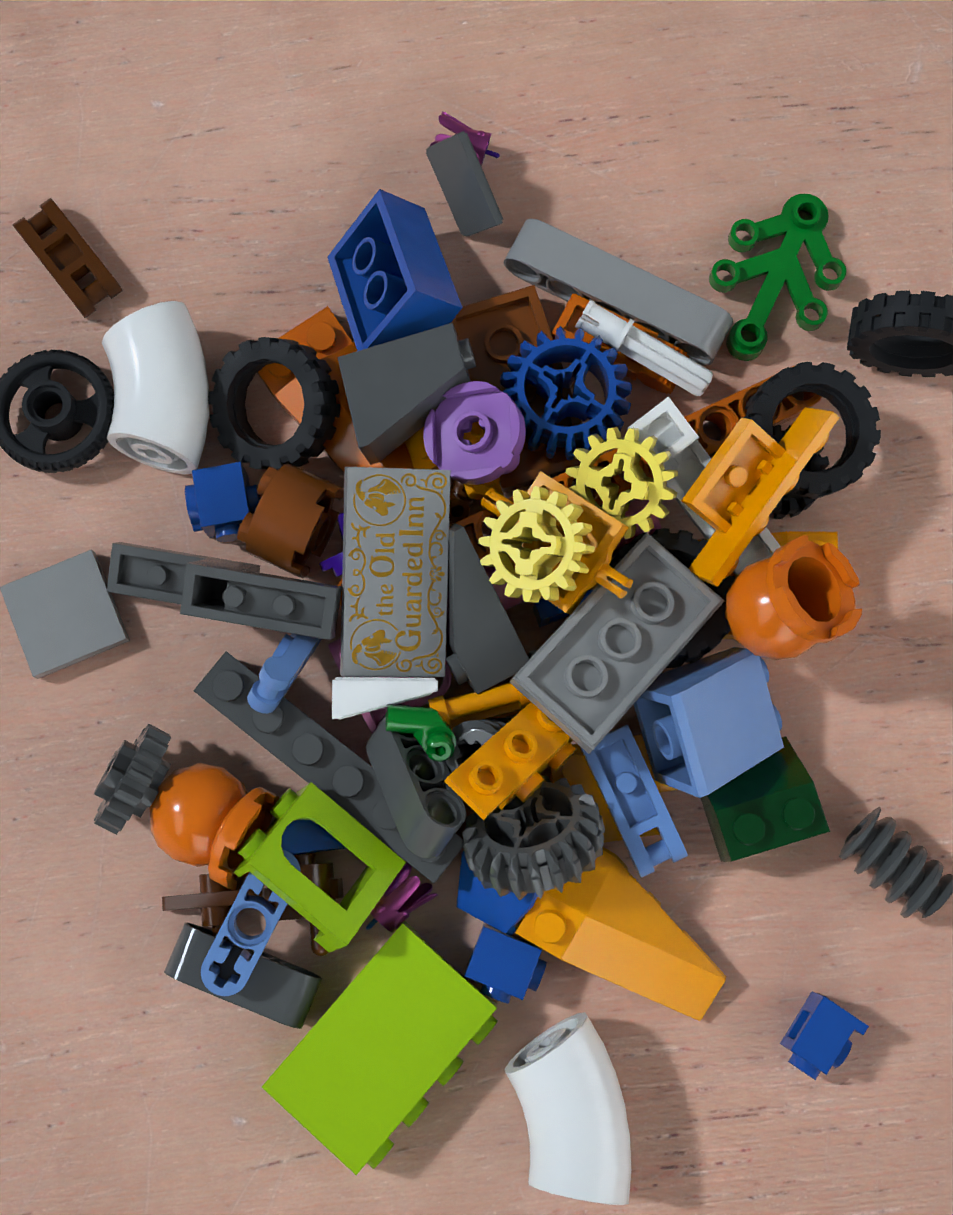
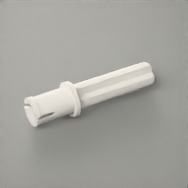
[575,299,713,396]

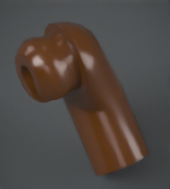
[449,480,475,523]

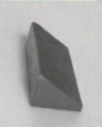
[426,131,504,236]

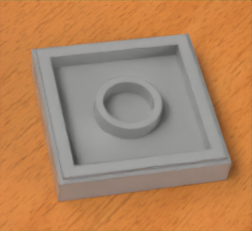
[0,549,130,679]

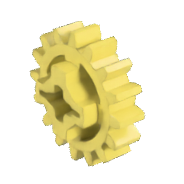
[565,427,678,539]
[478,486,595,603]

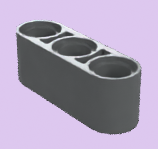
[366,704,466,858]
[164,922,322,1029]

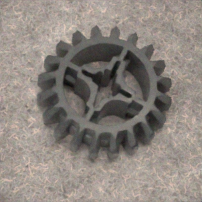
[462,775,605,901]

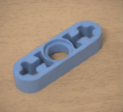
[201,849,301,996]

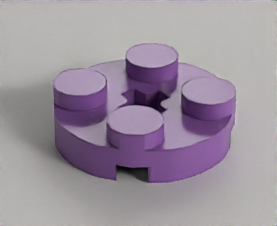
[423,381,526,485]

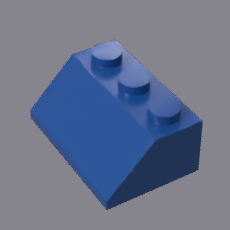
[327,189,463,351]

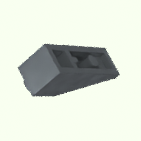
[446,523,529,694]

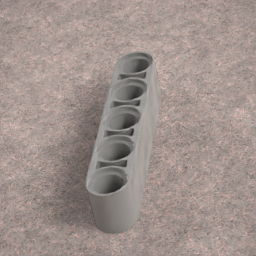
[503,219,733,366]

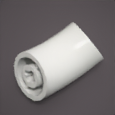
[102,301,209,475]
[505,1012,631,1205]

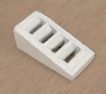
[332,677,438,720]

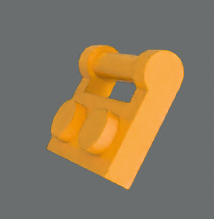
[428,682,531,730]

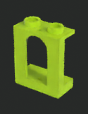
[233,782,406,953]

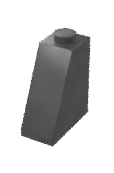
[337,323,476,465]

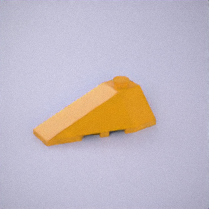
[515,847,726,1021]

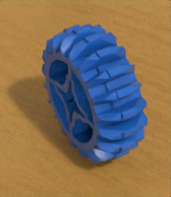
[500,326,632,461]

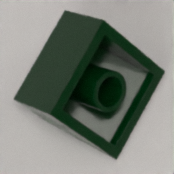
[701,736,830,862]

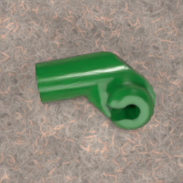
[385,705,456,762]

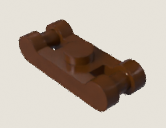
[13,198,123,318]

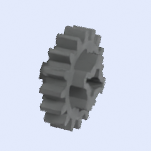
[94,724,171,835]

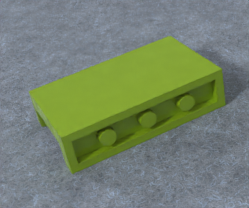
[262,921,498,1175]

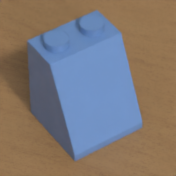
[634,647,784,798]

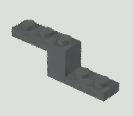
[107,542,342,640]

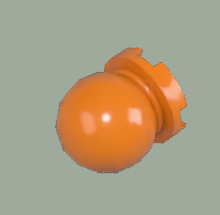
[726,535,862,660]
[150,763,280,890]

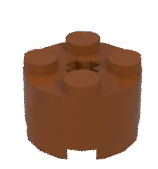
[237,464,344,578]

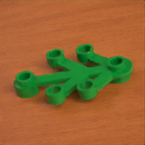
[709,194,846,361]

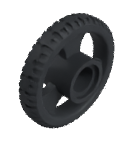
[0,349,114,473]

